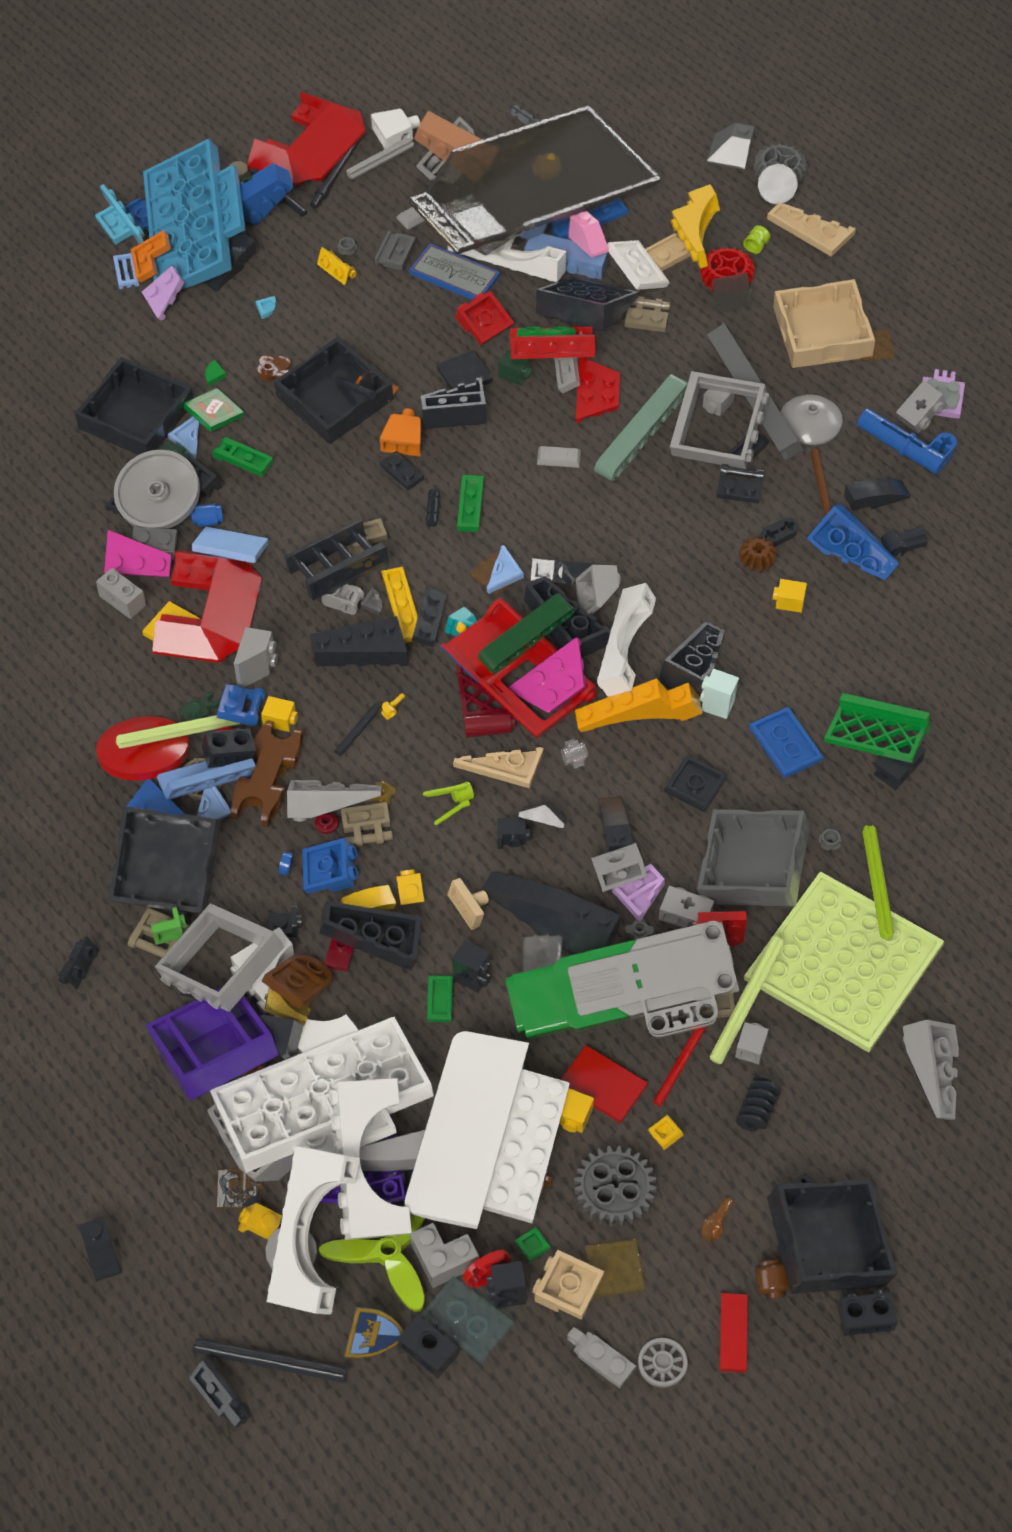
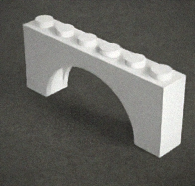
[230,927,359,1055]
[329,1078,412,1240]
[267,1146,360,1314]

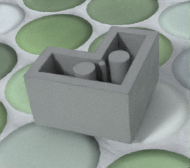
[410,1223,479,1288]

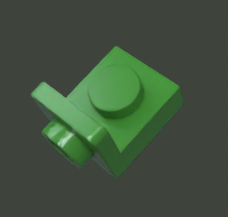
[151,907,186,945]

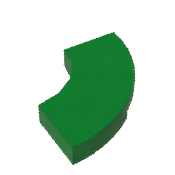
[517,326,576,336]

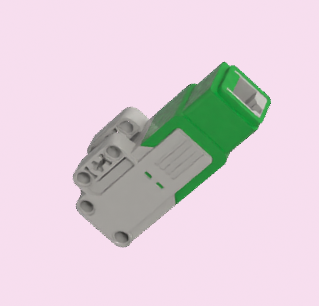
[505,921,739,1040]

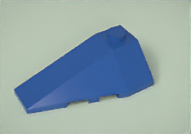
[807,504,900,580]

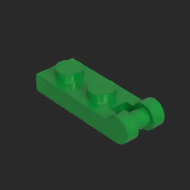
[212,437,274,477]

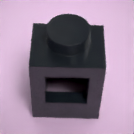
[497,818,530,849]

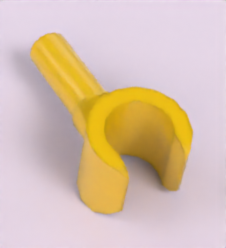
[381,693,405,720]

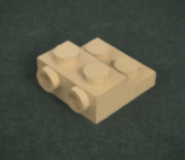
[532,1250,604,1320]

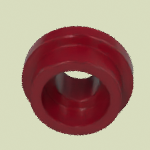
[315,812,338,834]

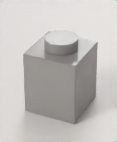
[703,389,735,416]
[735,1022,768,1064]

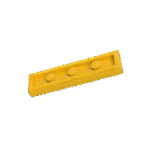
[382,567,418,643]

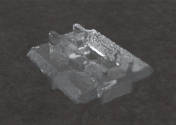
[522,934,562,972]

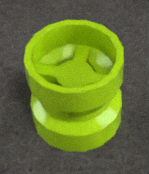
[743,226,770,254]

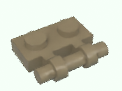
[625,296,670,332]
[341,802,393,847]

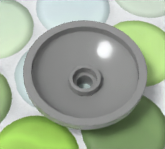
[780,395,843,445]

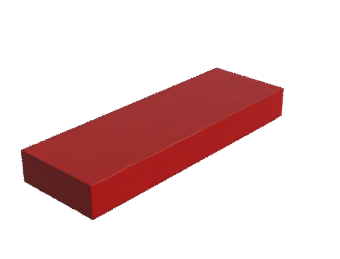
[720,1293,747,1373]

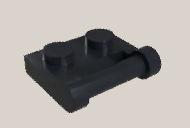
[717,464,764,504]

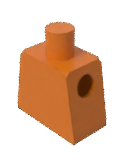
[380,408,421,456]

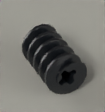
[736,1075,781,1131]

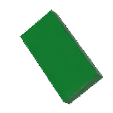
[427,976,453,1022]

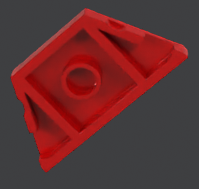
[576,357,620,423]

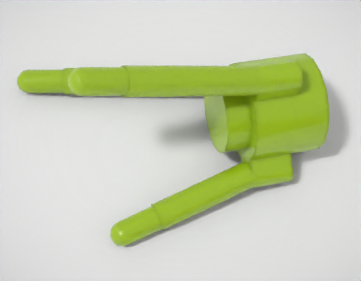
[423,782,474,825]

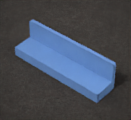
[157,758,255,800]

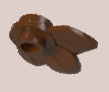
[257,354,292,382]

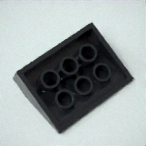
[536,277,639,331]

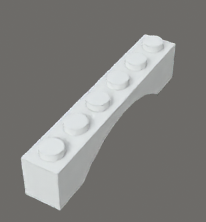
[448,220,566,282]
[597,583,656,697]

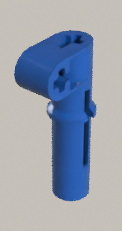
[857,408,957,475]

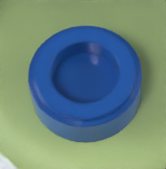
[279,851,293,876]

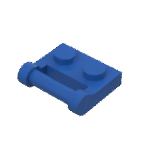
[217,684,266,726]

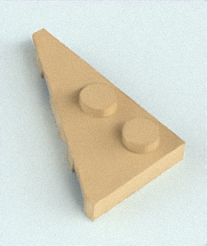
[453,747,544,788]

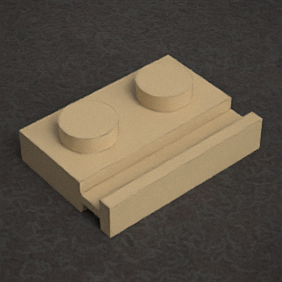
[645,233,690,271]

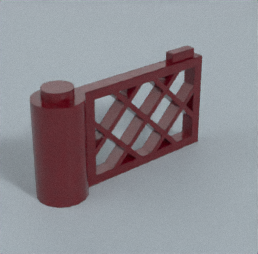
[456,664,515,738]

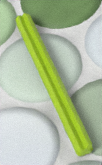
[862,825,894,939]

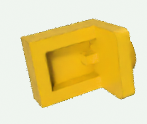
[396,869,424,905]
[238,1203,282,1239]

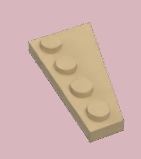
[767,203,856,257]

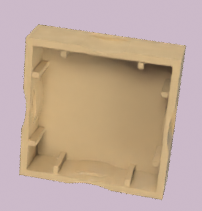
[773,279,875,368]

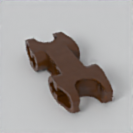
[230,720,304,827]

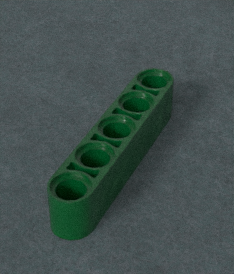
[477,593,575,674]

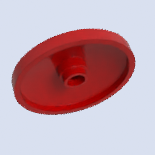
[96,716,189,781]

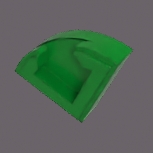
[205,360,226,386]

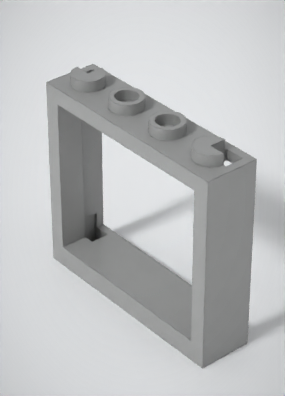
[670,371,769,469]
[155,904,284,1012]

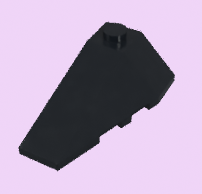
[658,621,725,689]

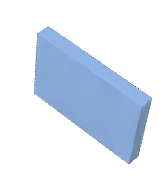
[192,527,268,563]

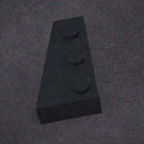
[421,377,486,429]

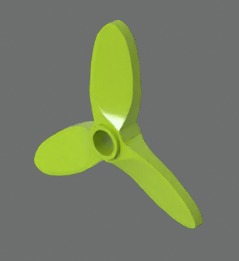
[319,1205,425,1312]

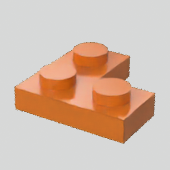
[131,230,171,283]

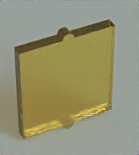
[264,987,310,1025]

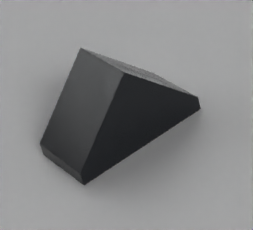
[259,1015,303,1060]

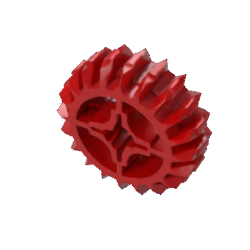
[700,246,755,296]

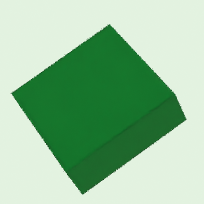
[515,1227,550,1263]

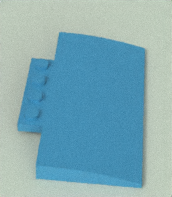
[143,139,245,290]

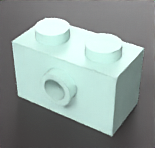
[700,669,739,719]

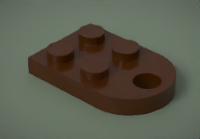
[261,954,332,1009]

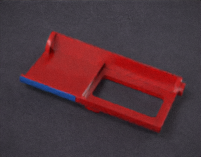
[440,598,597,739]

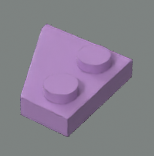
[142,266,184,320]

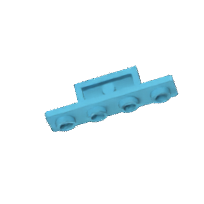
[95,184,145,245]

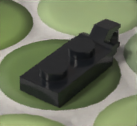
[189,1358,251,1427]

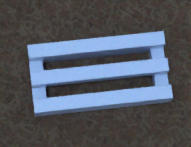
[113,253,139,289]

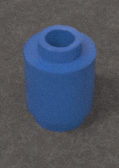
[191,503,223,528]

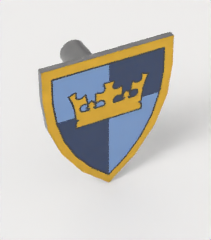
[344,1307,403,1358]

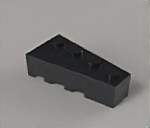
[319,901,421,970]

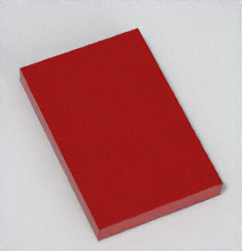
[560,1045,648,1124]

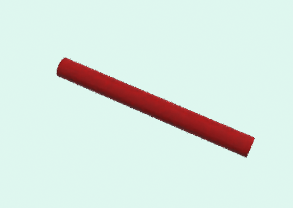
[653,1027,706,1107]

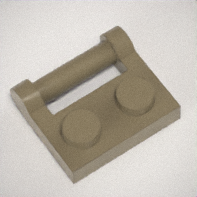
[128,908,190,958]

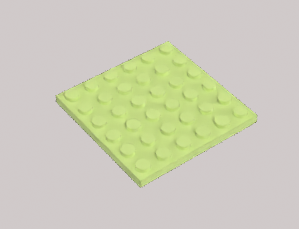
[744,872,944,1052]

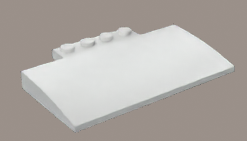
[210,1017,433,1173]

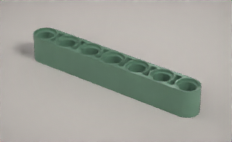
[594,374,688,482]

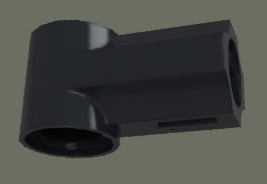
[881,527,928,557]

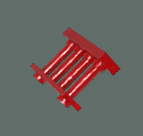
[510,326,595,359]

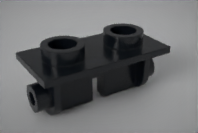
[58,936,99,989]

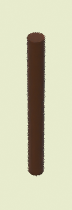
[810,449,832,516]

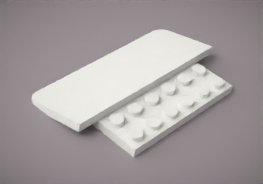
[405,1031,570,1229]

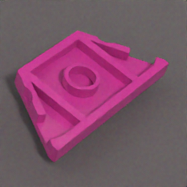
[508,638,586,713]

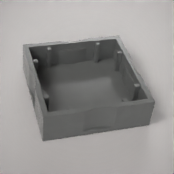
[697,809,810,907]

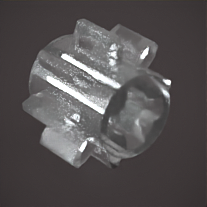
[561,739,588,769]

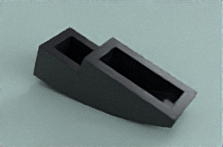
[203,232,257,291]
[844,478,911,511]

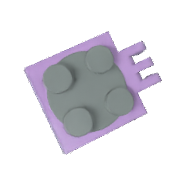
[922,369,965,419]

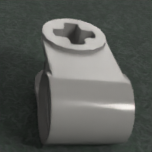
[321,584,365,615]

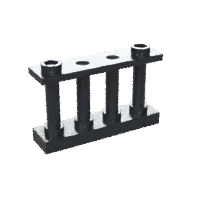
[284,519,389,601]

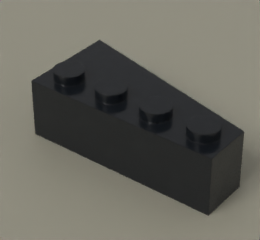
[524,576,611,658]
[310,616,408,666]

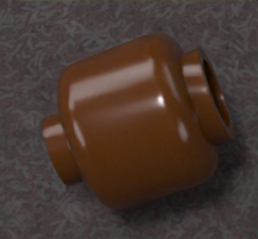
[755,1260,790,1299]

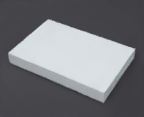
[607,241,669,290]

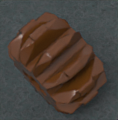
[739,536,777,573]

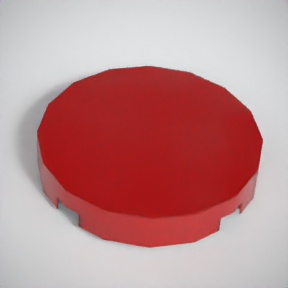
[463,1250,511,1288]

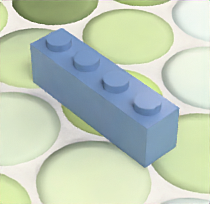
[525,231,609,279]

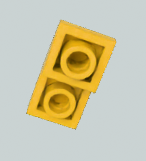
[341,885,396,910]

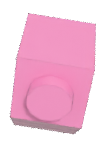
[569,211,609,258]

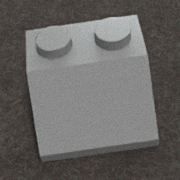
[575,565,620,614]
[234,627,278,688]

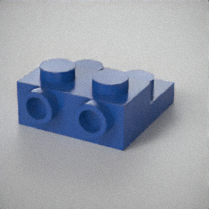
[302,838,358,894]

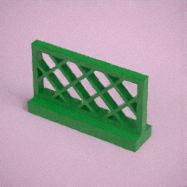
[824,693,931,763]

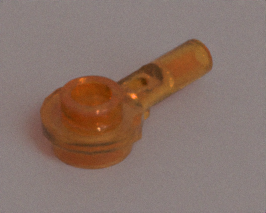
[701,1198,733,1243]

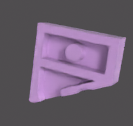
[612,864,665,921]

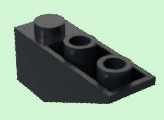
[531,557,599,584]

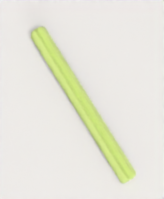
[116,715,240,749]
[710,935,784,1064]

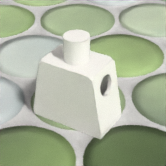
[371,109,420,149]

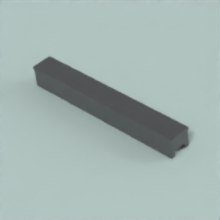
[707,323,804,460]

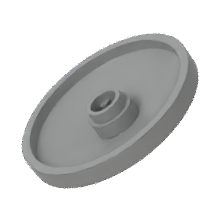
[114,450,200,529]

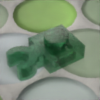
[178,692,220,721]

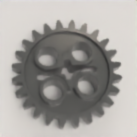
[574,1146,656,1227]

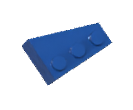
[240,163,293,225]
[127,779,184,815]

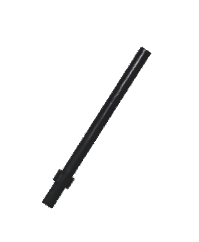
[310,128,366,209]

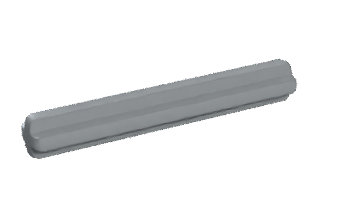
[346,138,414,180]

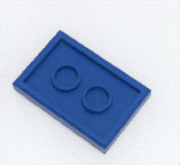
[749,707,824,779]

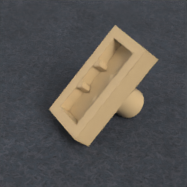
[448,878,489,930]

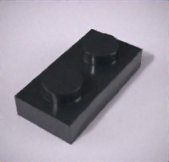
[380,451,424,491]

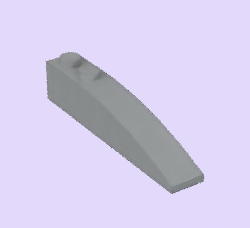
[359,1130,425,1171]

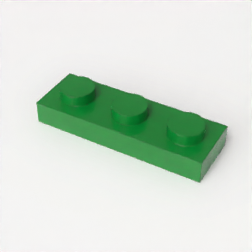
[457,475,484,532]

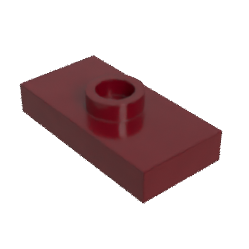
[324,939,355,972]

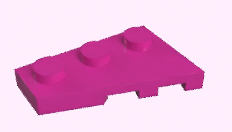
[104,530,172,578]

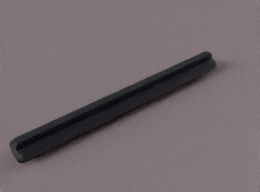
[193,1338,347,1383]

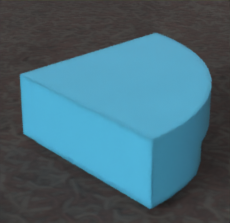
[256,296,276,319]

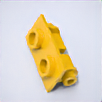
[317,247,357,285]

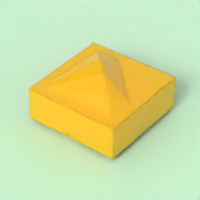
[648,1115,683,1150]

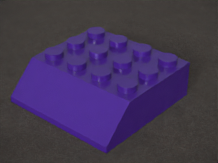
[146,987,278,1101]

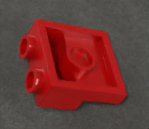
[455,291,514,346]
[692,911,747,946]

